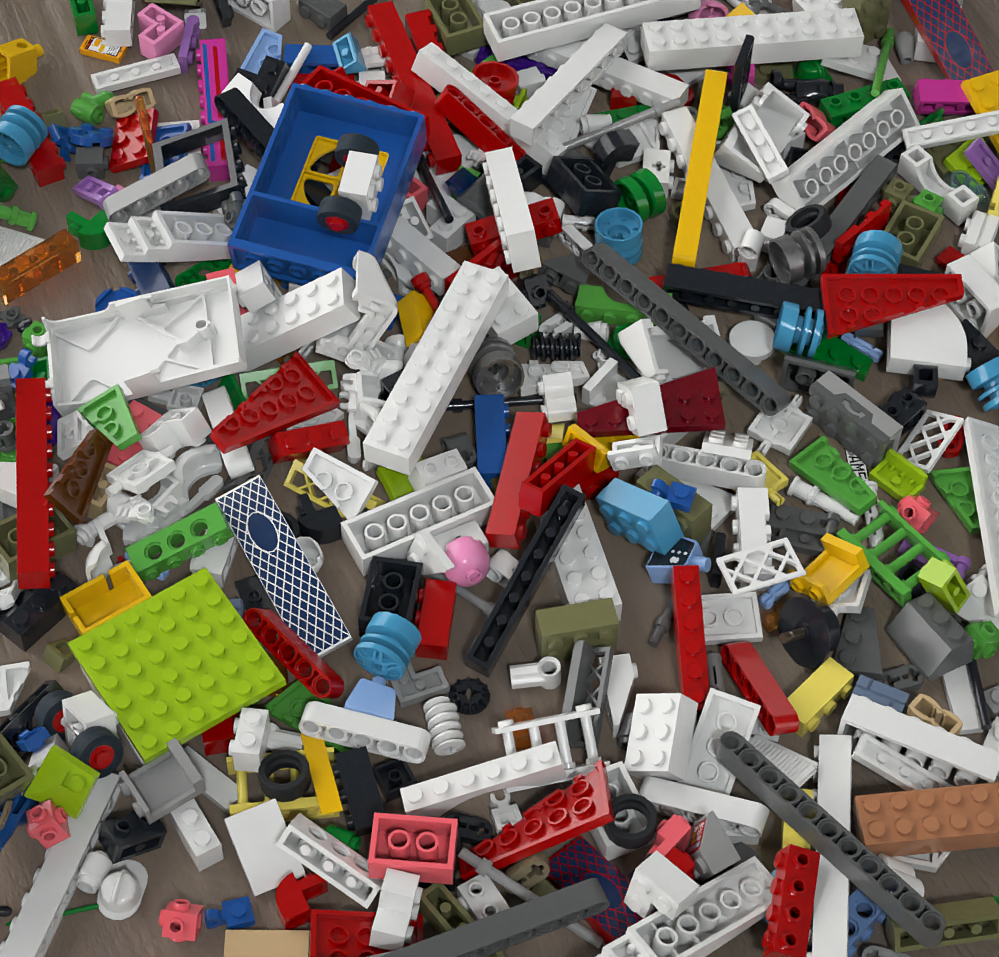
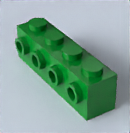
[819,77,910,129]

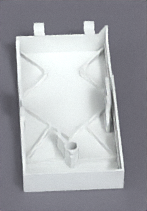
[31,275,248,417]

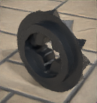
[448,676,490,715]

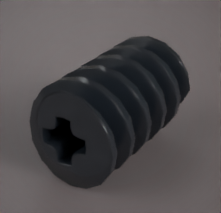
[533,332,581,362]

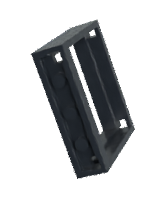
[152,118,248,213]

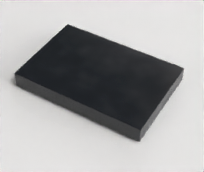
[729,34,755,113]

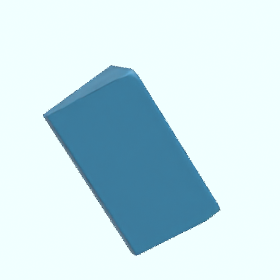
[332,32,367,74]

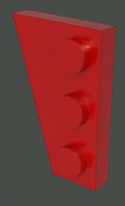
[832,199,892,263]

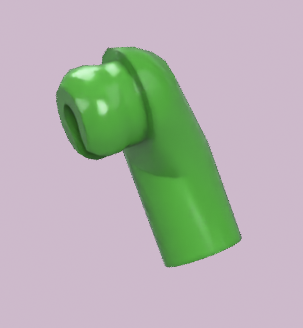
[81,91,115,108]

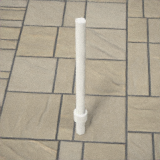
[246,43,312,150]

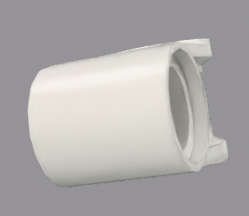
[487,549,520,588]

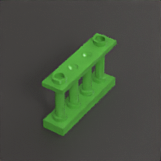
[836,500,951,608]

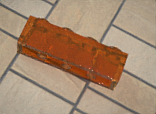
[0,229,81,305]

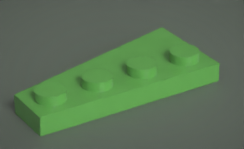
[789,435,877,516]

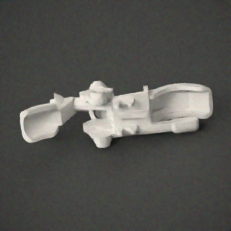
[339,334,408,472]
[73,444,224,581]

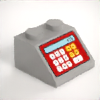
[687,811,741,883]

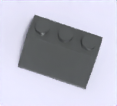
[779,352,858,396]
[886,592,974,681]

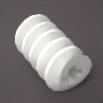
[423,696,466,756]

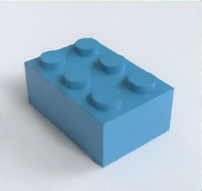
[596,478,684,556]

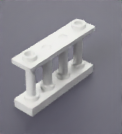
[491,703,610,793]

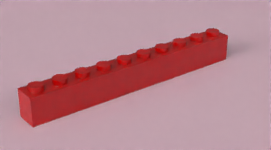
[365,1,462,176]
[15,378,55,589]

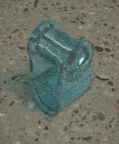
[948,170,990,206]

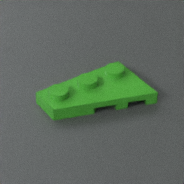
[77,384,142,451]
[928,467,981,534]

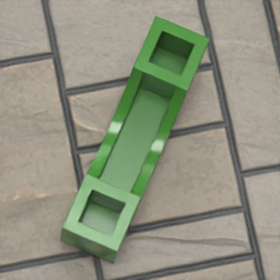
[575,284,673,326]

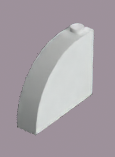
[886,304,971,381]

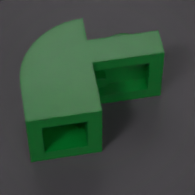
[66,209,111,250]

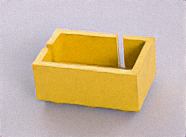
[59,560,152,636]

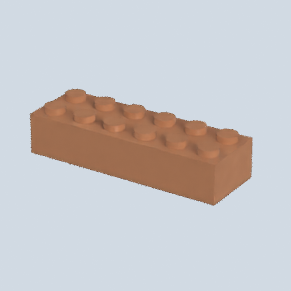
[851,782,999,857]

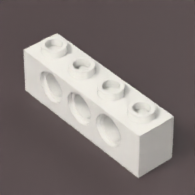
[276,813,384,909]

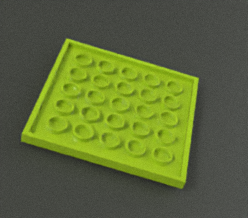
[68,567,286,765]

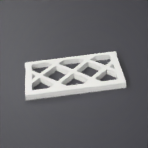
[897,409,964,473]
[716,537,806,597]

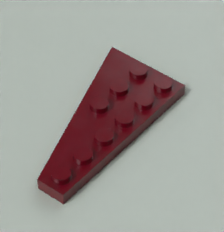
[576,367,726,438]

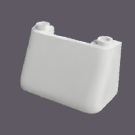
[714,82,810,183]
[315,250,398,362]
[618,315,720,383]

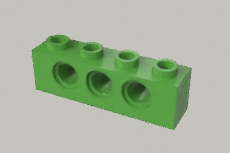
[125,502,234,582]

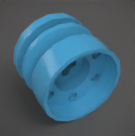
[0,105,48,166]
[595,207,643,265]
[847,230,903,274]
[772,301,824,358]
[965,356,999,412]
[353,612,422,681]

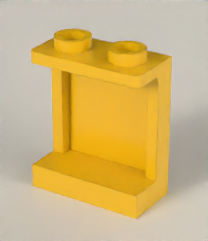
[562,423,640,473]
[787,533,870,606]

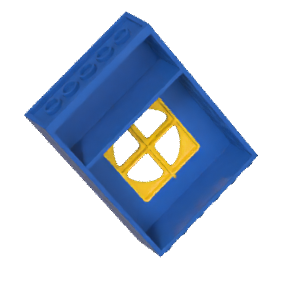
[227,83,427,286]

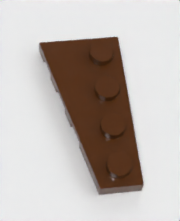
[43,429,113,525]

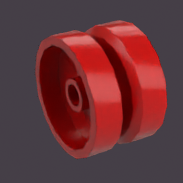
[472,61,519,105]

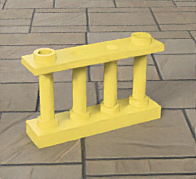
[226,747,340,822]

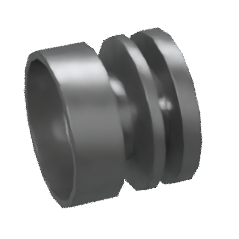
[768,227,827,284]
[468,337,525,399]

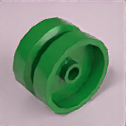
[614,168,667,223]

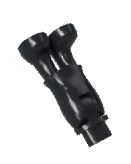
[769,70,844,105]

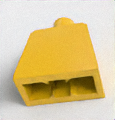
[0,38,44,84]

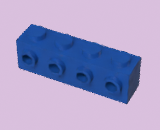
[474,394,510,488]

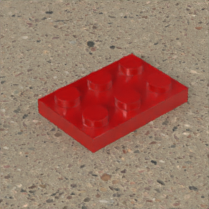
[109,107,159,174]

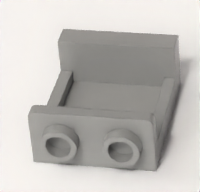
[118,738,206,825]

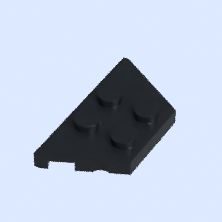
[961,319,999,389]

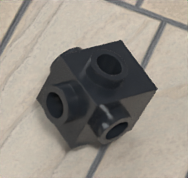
[516,273,553,310]

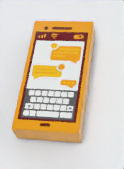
[79,34,128,64]

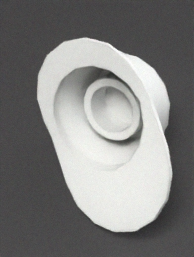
[97,860,148,920]

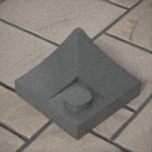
[457,173,494,219]

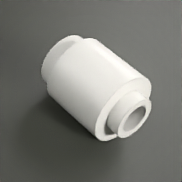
[76,850,113,894]

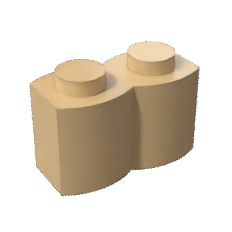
[104,88,156,119]
[906,694,963,736]

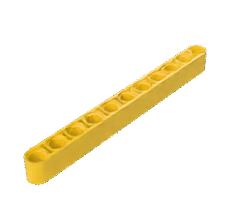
[672,69,728,268]

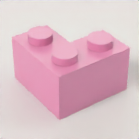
[137,3,184,59]

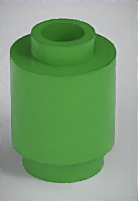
[70,98,105,126]

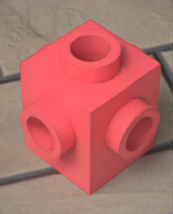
[897,495,940,534]
[26,799,70,849]
[159,899,204,942]

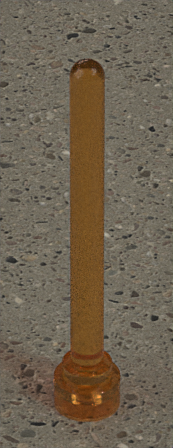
[135,95,156,174]

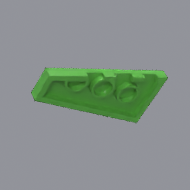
[264,680,355,753]

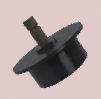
[778,596,840,668]

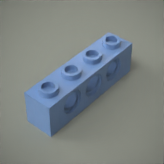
[806,888,886,957]

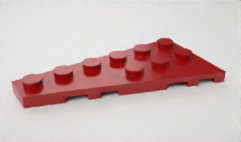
[820,274,964,339]
[209,351,340,454]
[459,759,614,882]

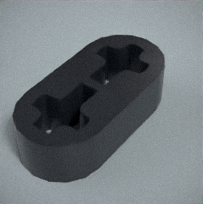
[444,812,493,846]

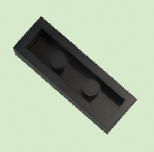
[331,746,385,837]

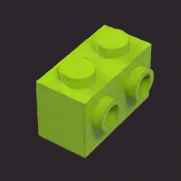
[917,557,971,614]

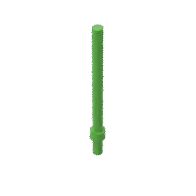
[871,28,895,97]

